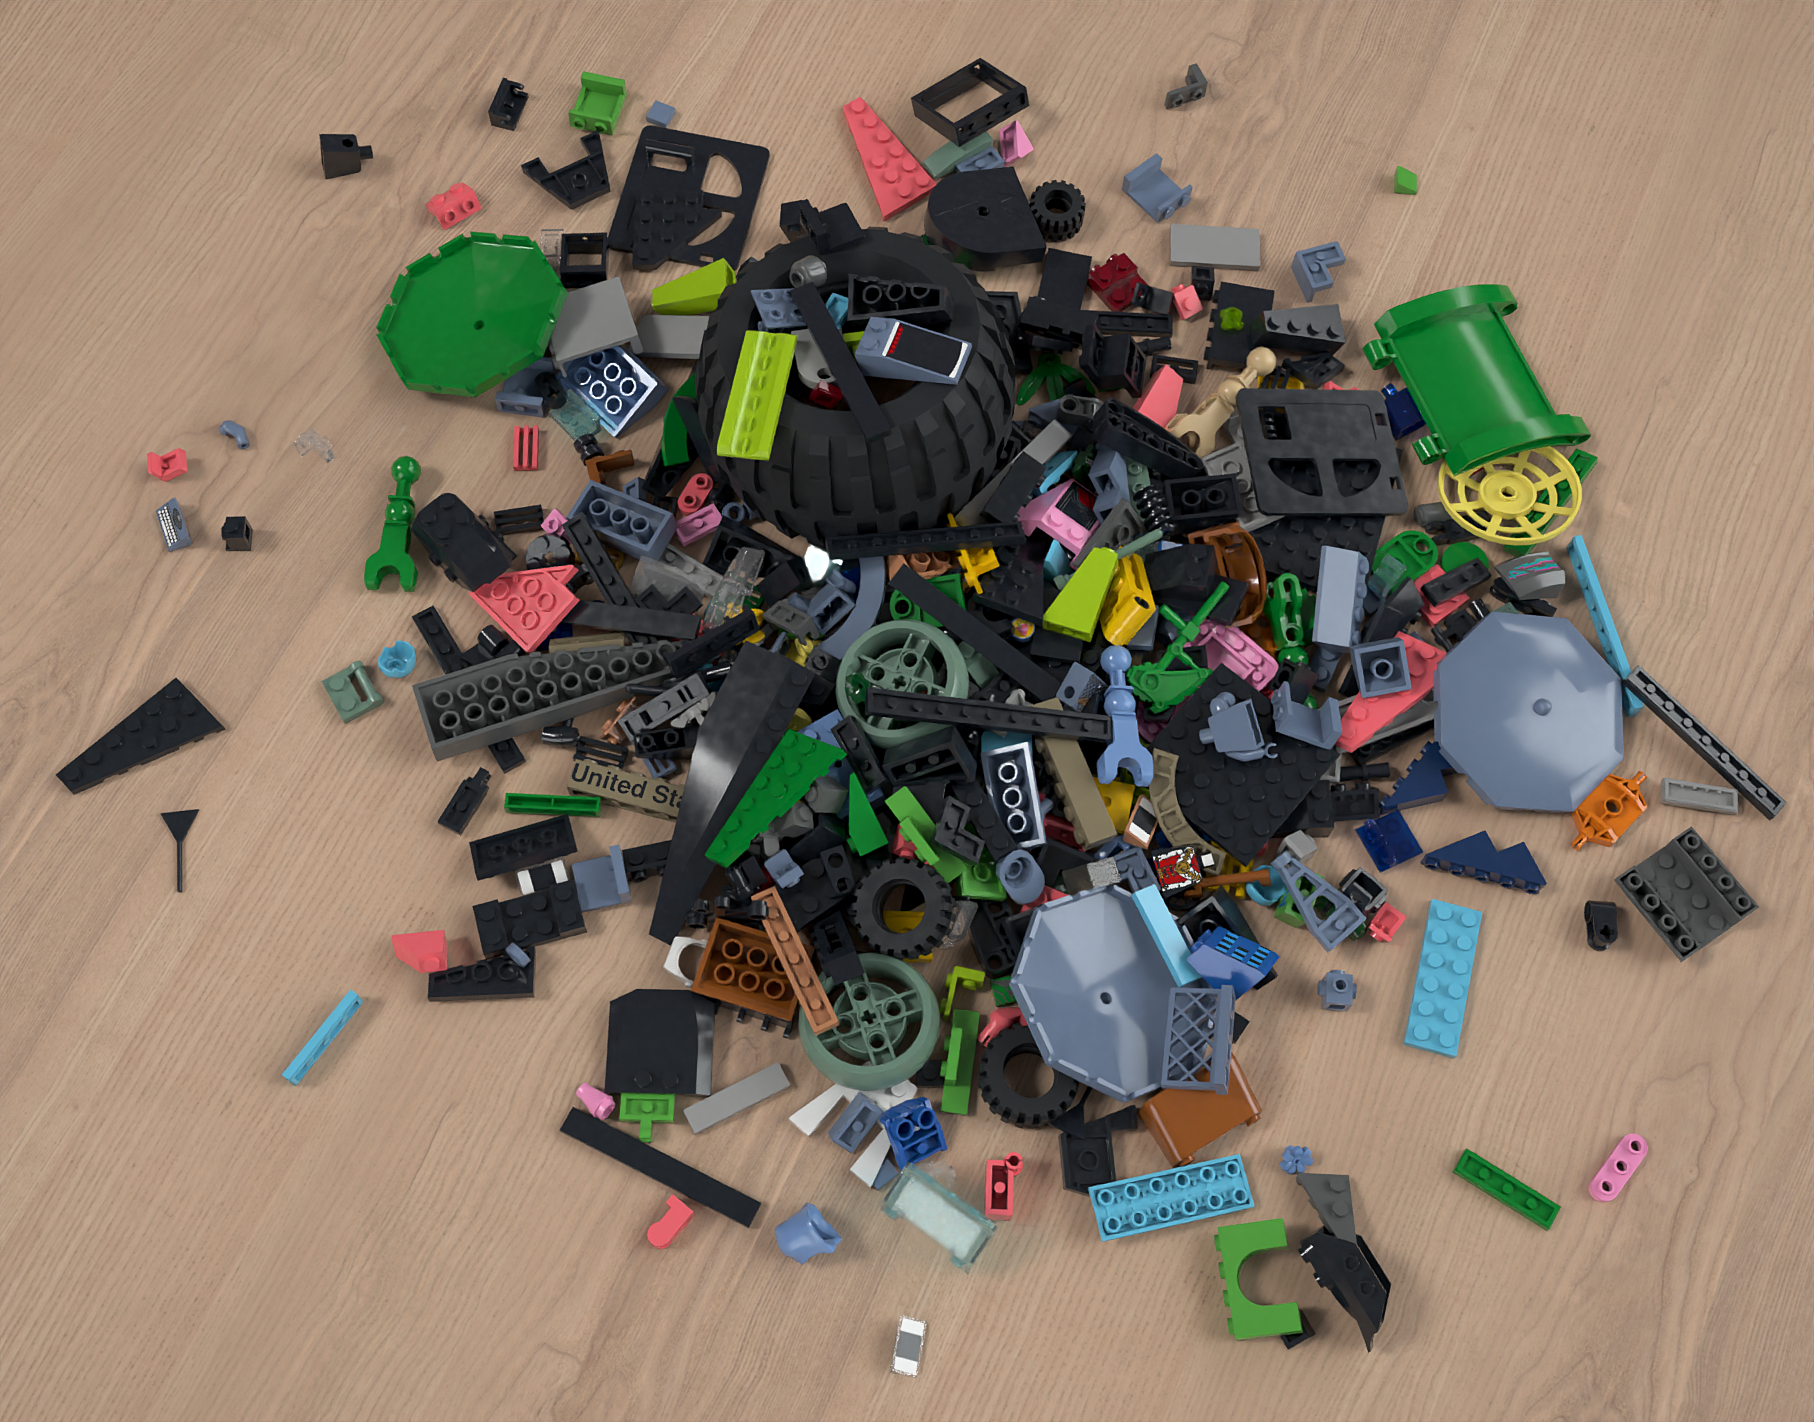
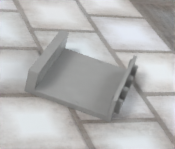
[548,276,644,377]

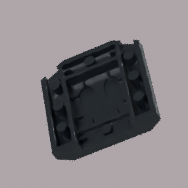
[604,989,715,1097]

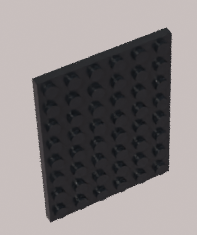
[1223,412,1403,600]

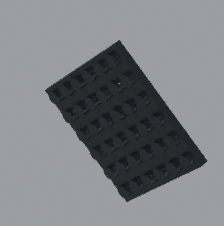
[1127,662,1340,867]

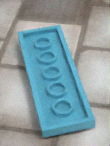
[1403,899,1482,1059]

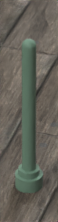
[1053,529,1163,590]

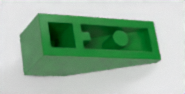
[847,772,888,856]

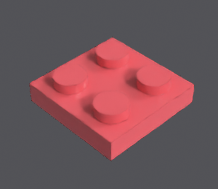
[1413,564,1469,628]

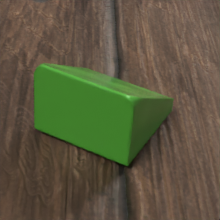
[1394,166,1417,195]

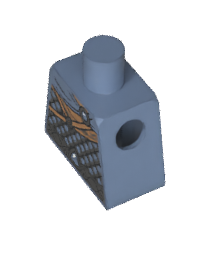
[1056,662,1109,712]

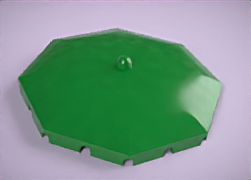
[376,231,568,398]

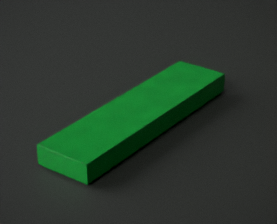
[1452,1148,1561,1231]

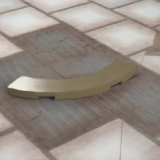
[1149,748,1227,876]

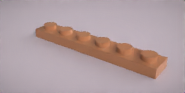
[751,886,839,1036]

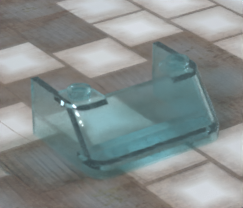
[881,1162,997,1274]

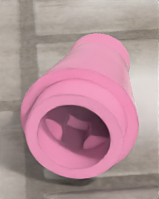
[576,1083,616,1120]

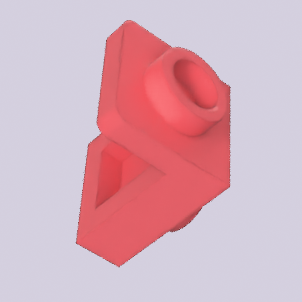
[1170,284,1203,320]
[147,448,187,482]
[1368,901,1407,943]

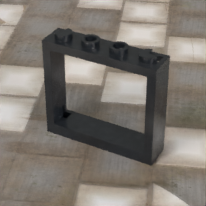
[911,58,1030,147]

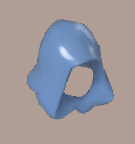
[775,1203,842,1265]

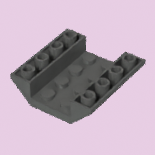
[1614,826,1759,962]

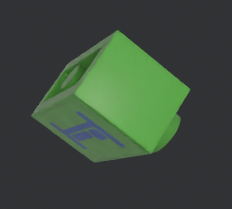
[1273,873,1324,928]

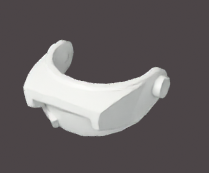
[663,937,708,989]

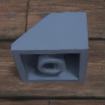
[1349,637,1412,698]

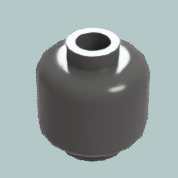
[790,255,827,288]

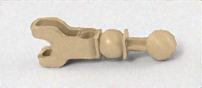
[1164,347,1276,458]

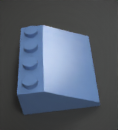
[555,344,670,438]

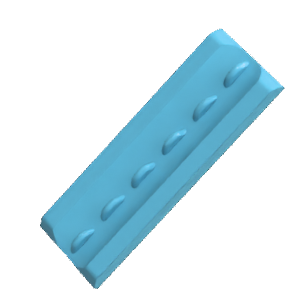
[1088,1154,1255,1242]

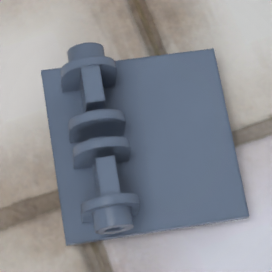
[751,288,807,333]

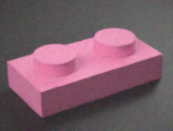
[675,503,722,547]

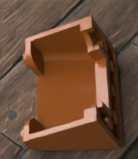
[1138,1052,1262,1168]

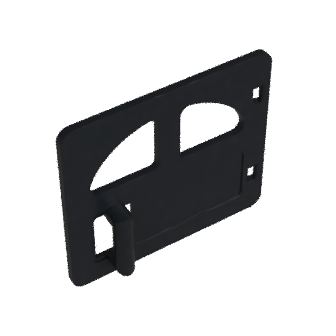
[608,125,770,271]
[1235,388,1408,516]

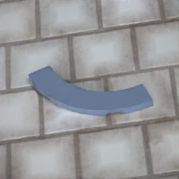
[817,556,887,661]

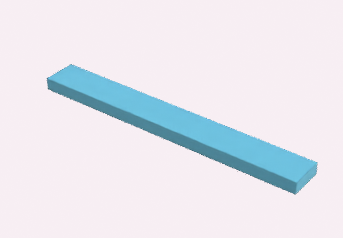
[1566,535,1644,717]

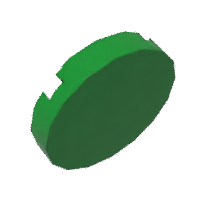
[1440,542,1489,573]

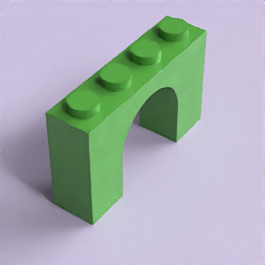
[1214,1218,1303,1341]

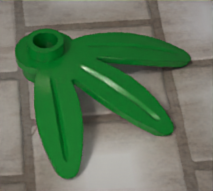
[1016,352,1096,406]

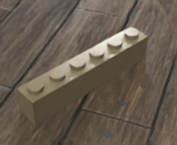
[1030,697,1117,851]

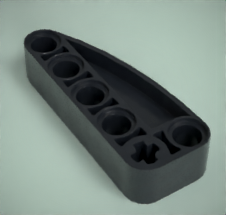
[1093,398,1203,479]
[961,898,1017,979]

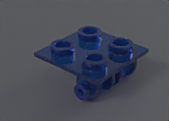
[1355,810,1423,873]

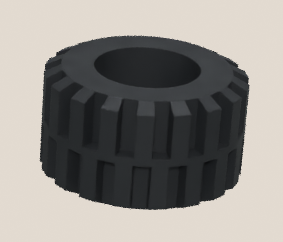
[1029,180,1086,242]

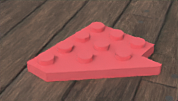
[468,565,579,654]

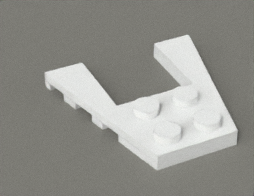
[789,1060,917,1188]

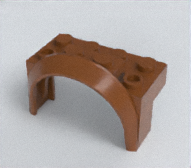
[1188,521,1267,629]

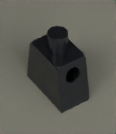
[319,134,373,179]

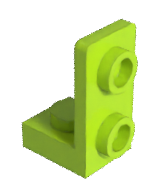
[940,966,985,1022]

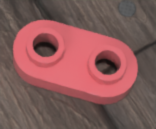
[678,473,713,516]

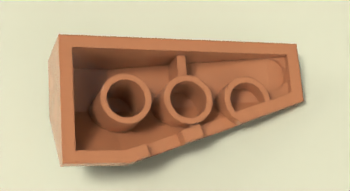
[885,550,962,580]

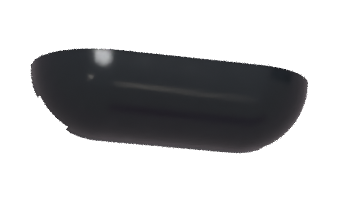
[672,395,722,484]

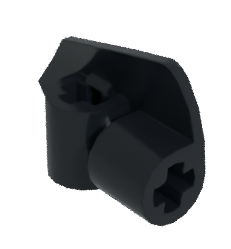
[459,625,527,666]

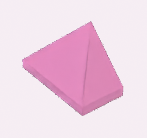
[999,120,1034,167]

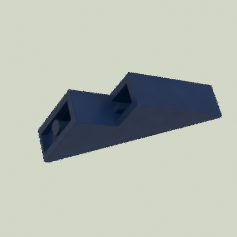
[1379,734,1458,815]
[1420,830,1547,894]

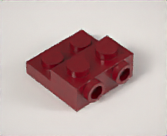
[1087,253,1149,312]

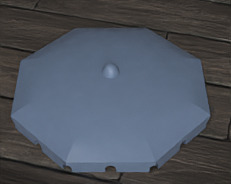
[1433,612,1624,813]
[1009,883,1217,1103]

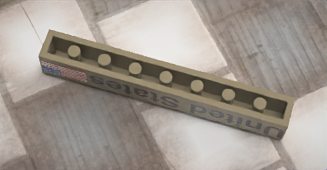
[567,759,753,842]

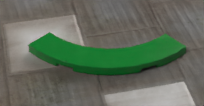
[661,373,697,467]

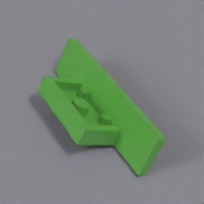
[885,786,967,884]
[940,1009,980,1115]

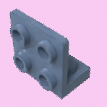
[572,845,632,912]

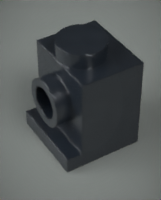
[221,516,253,551]

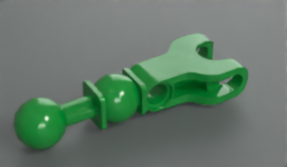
[364,456,421,592]
[1263,573,1318,710]

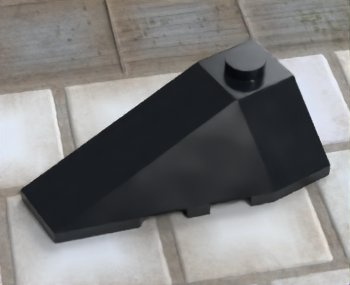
[702,515,808,579]
[1176,886,1278,990]

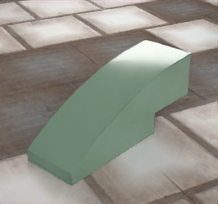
[923,131,993,179]

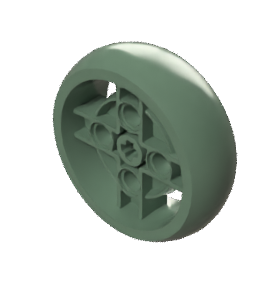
[836,619,969,751]
[798,952,940,1091]

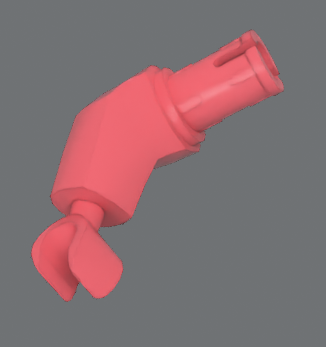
[977,1007,1027,1047]

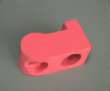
[647,1194,695,1249]

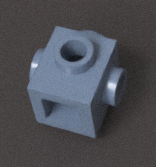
[1317,970,1357,1012]

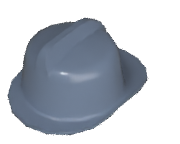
[996,849,1045,904]

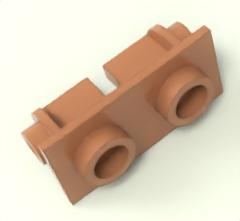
[599,696,642,745]

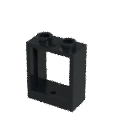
[560,232,609,289]

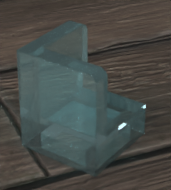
[1368,554,1407,598]

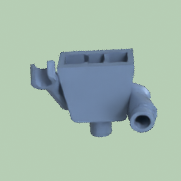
[787,569,856,635]
[1200,692,1278,761]

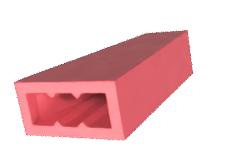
[1133,364,1183,428]

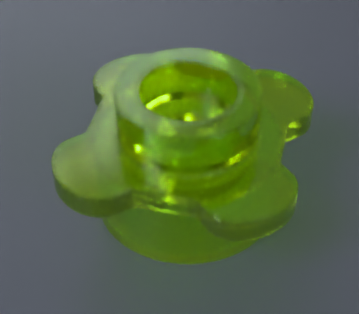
[1220,307,1244,330]

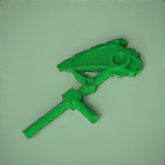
[1126,582,1229,714]

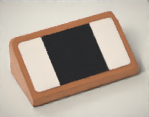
[1123,794,1158,849]

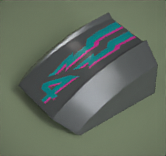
[1494,551,1565,600]

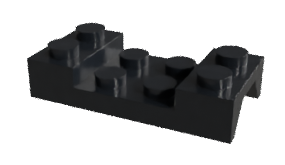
[472,879,587,959]

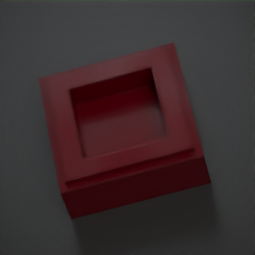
[809,380,842,410]

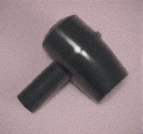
[542,717,580,748]

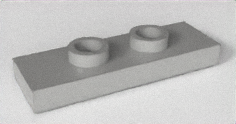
[1660,778,1738,815]

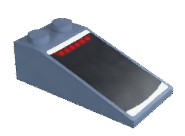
[855,317,972,385]

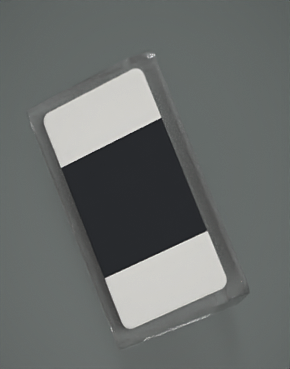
[514,857,570,896]
[890,1315,927,1378]

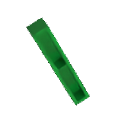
[504,793,602,817]

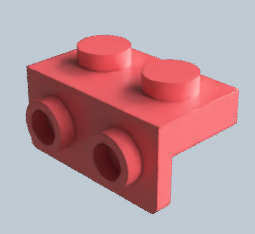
[425,182,481,230]

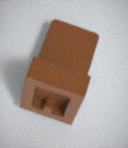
[585,450,634,485]

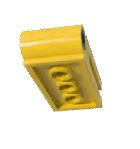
[1099,546,1156,646]

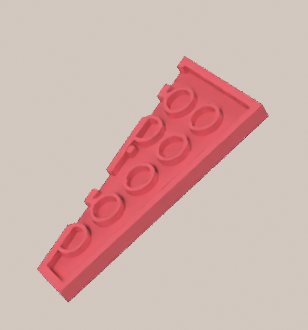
[843,97,937,221]
[1334,631,1447,753]

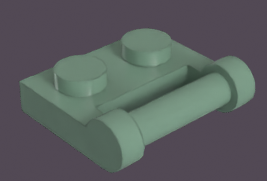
[322,660,384,724]

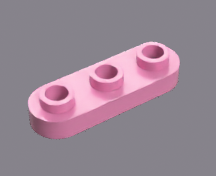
[1589,1134,1648,1203]

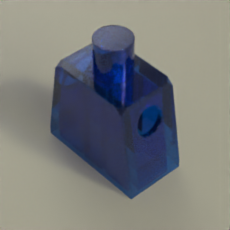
[1381,383,1426,441]

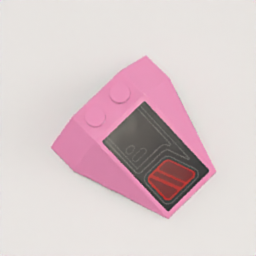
[1017,478,1101,571]

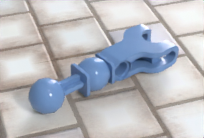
[1097,645,1153,787]

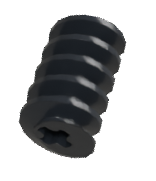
[1132,485,1178,538]

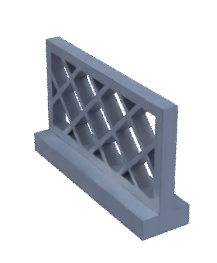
[1161,985,1236,1095]

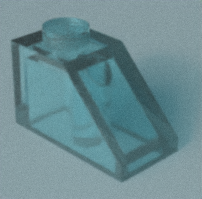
[794,544,843,592]

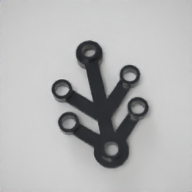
[685,897,769,929]

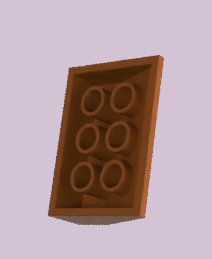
[691,917,816,1022]

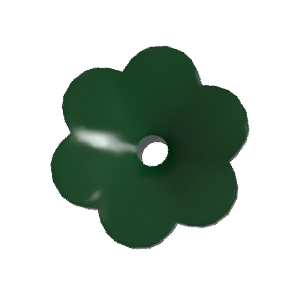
[845,673,871,703]

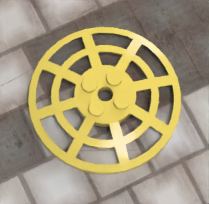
[1437,446,1582,546]

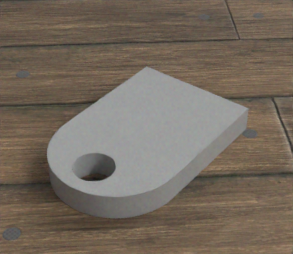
[791,327,844,389]

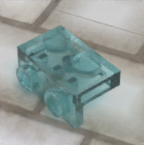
[549,389,602,441]

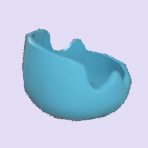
[378,640,416,678]
[1245,865,1286,906]

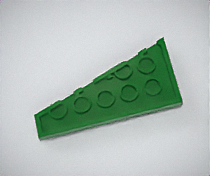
[705,729,847,868]

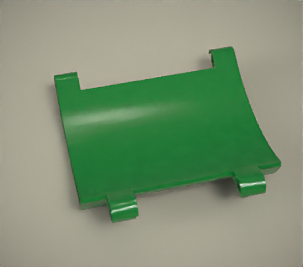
[1362,284,1591,477]

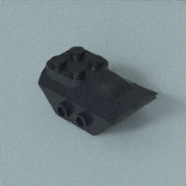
[411,493,518,592]
[1298,1225,1391,1353]

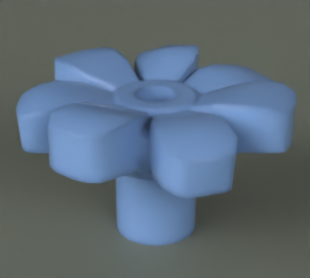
[1280,1145,1313,1175]

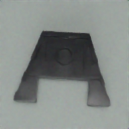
[521,130,611,210]
[1058,1105,1138,1197]

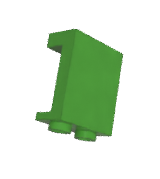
[568,71,627,135]

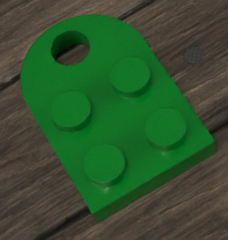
[1370,530,1438,596]
[890,574,966,628]

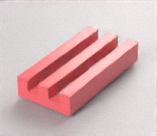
[513,425,539,471]

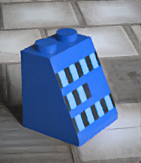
[1186,926,1279,1001]

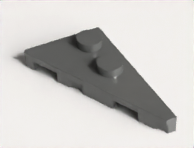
[1072,499,1147,568]
[1296,1173,1357,1244]

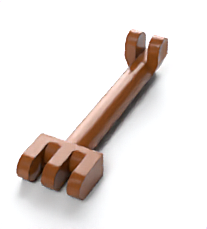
[1184,869,1272,898]

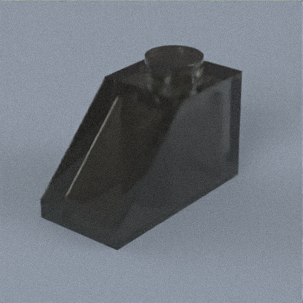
[1062,857,1121,896]

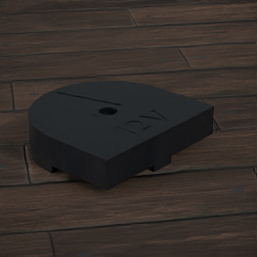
[924,167,1047,272]

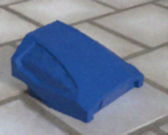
[880,1097,948,1172]

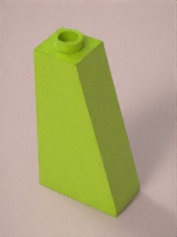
[651,258,736,316]
[1042,547,1118,642]

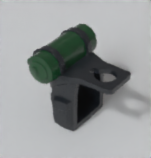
[1314,867,1388,941]

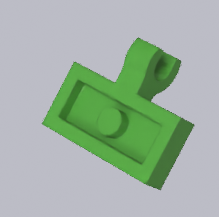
[619,1093,675,1143]

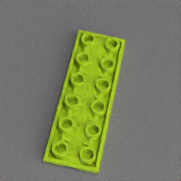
[717,330,798,461]

